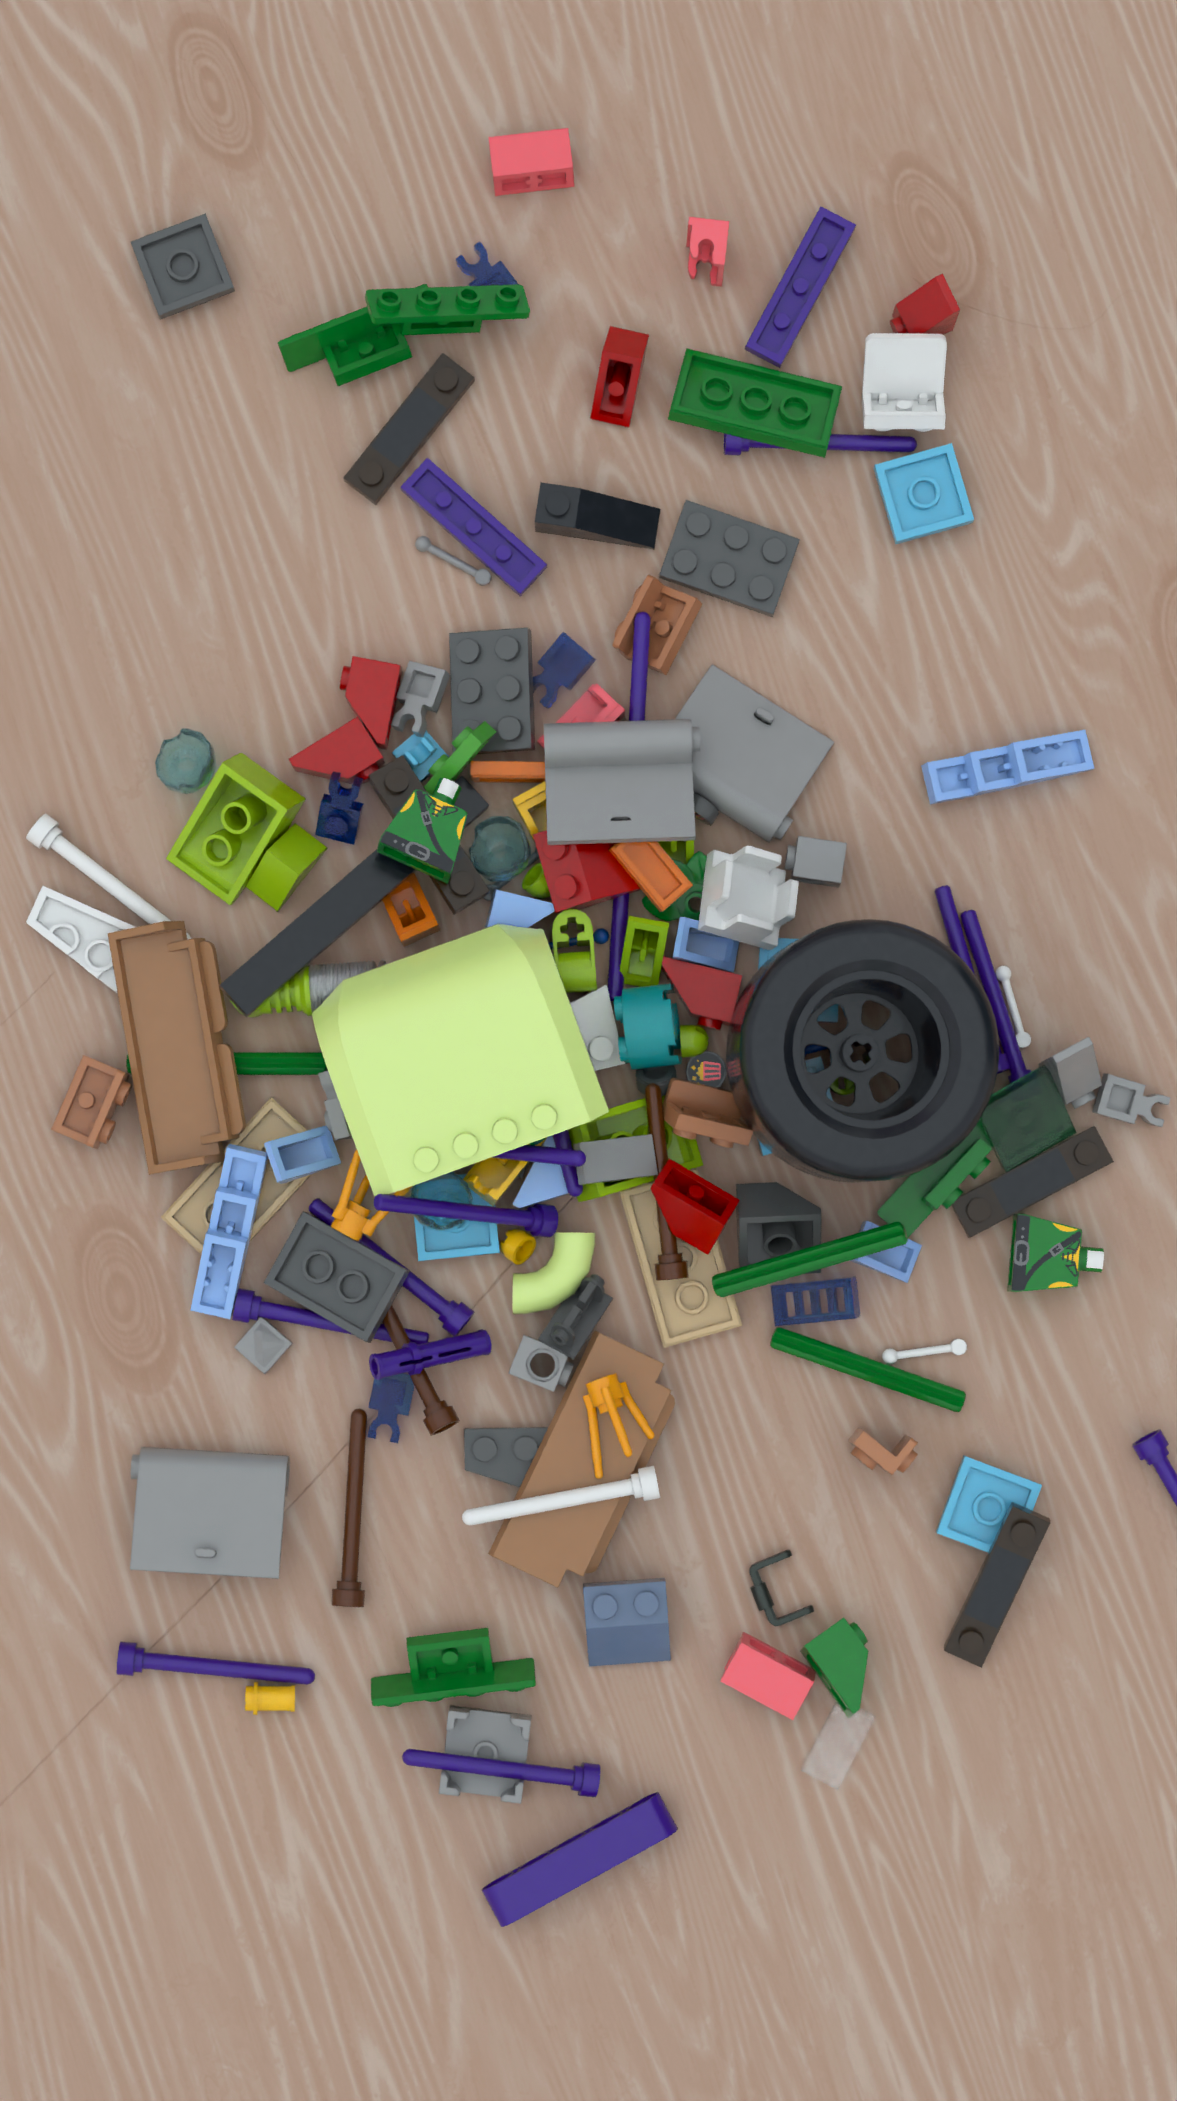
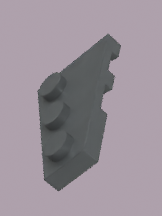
[464,1427,548,1487]

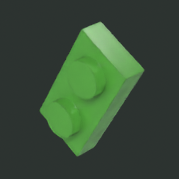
[424,721,496,795]

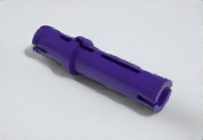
[369,1329,492,1380]

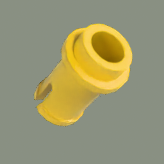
[245,1682,295,1715]

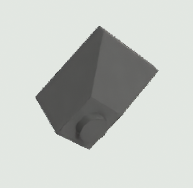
[736,1182,821,1274]

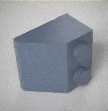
[583,1578,671,1666]

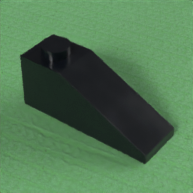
[535,482,660,550]

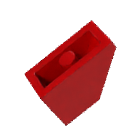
[890,274,960,335]
[590,326,649,427]
[340,656,403,750]
[289,716,385,784]
[661,956,743,1031]
[650,1158,740,1255]

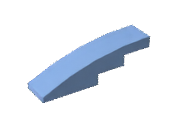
[921,730,1094,805]
[190,1144,268,1319]

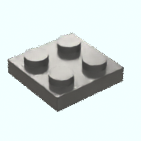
[131,213,235,320]

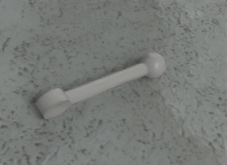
[415,536,491,586]

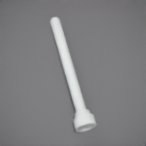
[26,813,191,940]
[462,1466,660,1526]

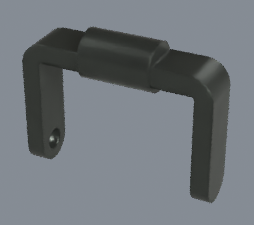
[749,1550,814,1626]

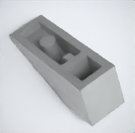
[1038,1037,1102,1109]

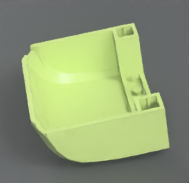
[312,924,609,1196]

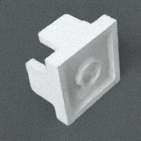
[698,846,799,950]

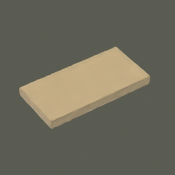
[161,1097,312,1255]
[619,1169,742,1348]

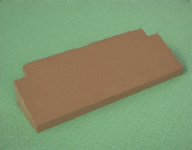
[107,921,246,1175]
[488,1331,675,1588]

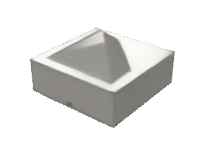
[234,1317,293,1374]

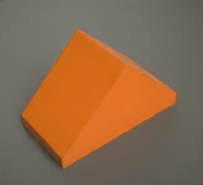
[382,873,440,947]

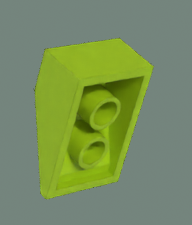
[166,753,306,905]
[568,1095,703,1202]

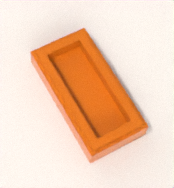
[470,761,545,783]
[608,842,693,912]

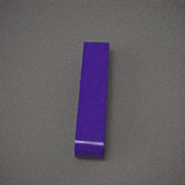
[481,1792,678,1927]

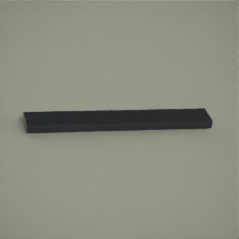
[219,776,489,1018]

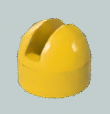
[500,1229,536,1265]

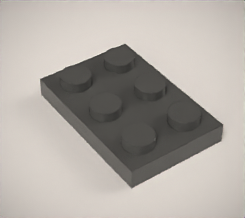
[659,500,800,617]
[449,627,535,754]
[264,1211,410,1343]

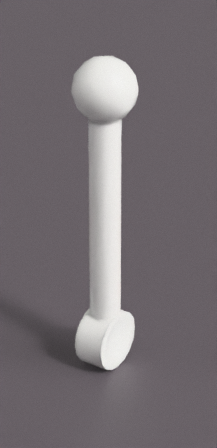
[995,966,1031,1048]
[882,1339,967,1364]

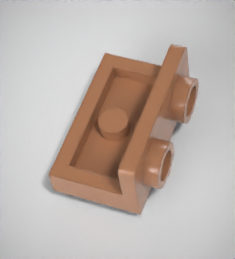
[612,575,702,675]
[51,1055,132,1149]
[662,1078,753,1148]
[848,1428,918,1475]

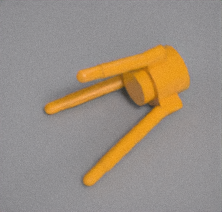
[331,1149,413,1242]
[583,1373,655,1479]

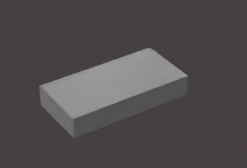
[573,1134,658,1185]

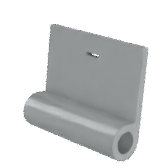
[675,665,834,843]
[544,719,700,845]
[130,1447,290,1579]

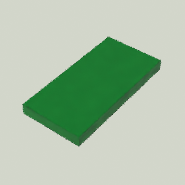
[668,348,842,458]

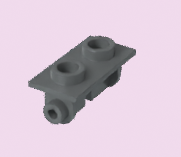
[538,1274,613,1360]

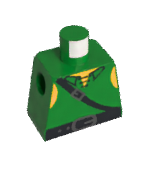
[377,778,468,884]
[1007,1213,1104,1292]

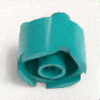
[614,983,682,1070]

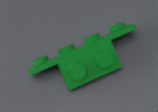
[278,284,428,386]
[365,284,530,335]
[877,1098,1014,1238]
[371,1628,536,1707]

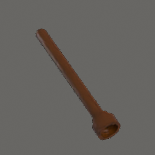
[645,1083,689,1281]
[382,1305,460,1436]
[331,1409,367,1607]

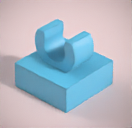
[392,731,449,783]

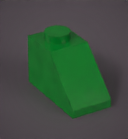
[800,1618,868,1719]

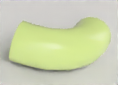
[512,1232,595,1314]

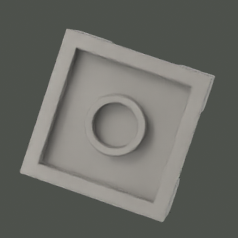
[439,1705,532,1804]

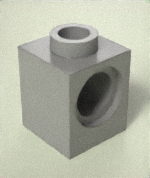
[785,836,847,888]
[509,1335,574,1392]

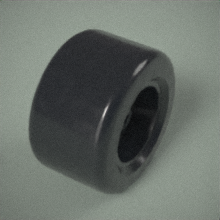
[726,919,999,1183]

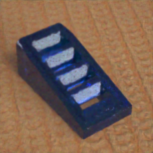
[771,1276,860,1326]

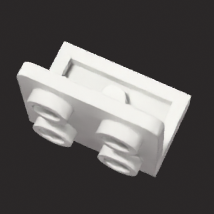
[862,333,947,432]

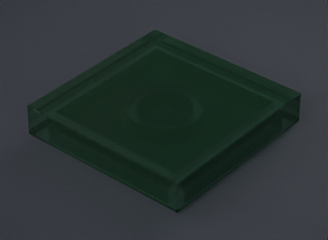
[980,1065,1077,1172]

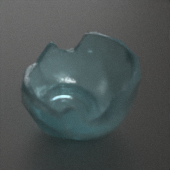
[155,728,217,794]
[469,816,531,882]
[410,1171,473,1231]

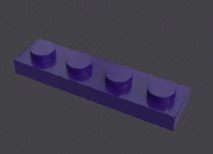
[745,206,856,368]
[400,458,547,597]

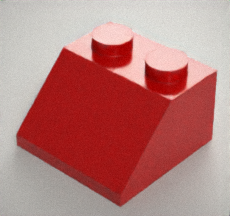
[533,820,641,913]

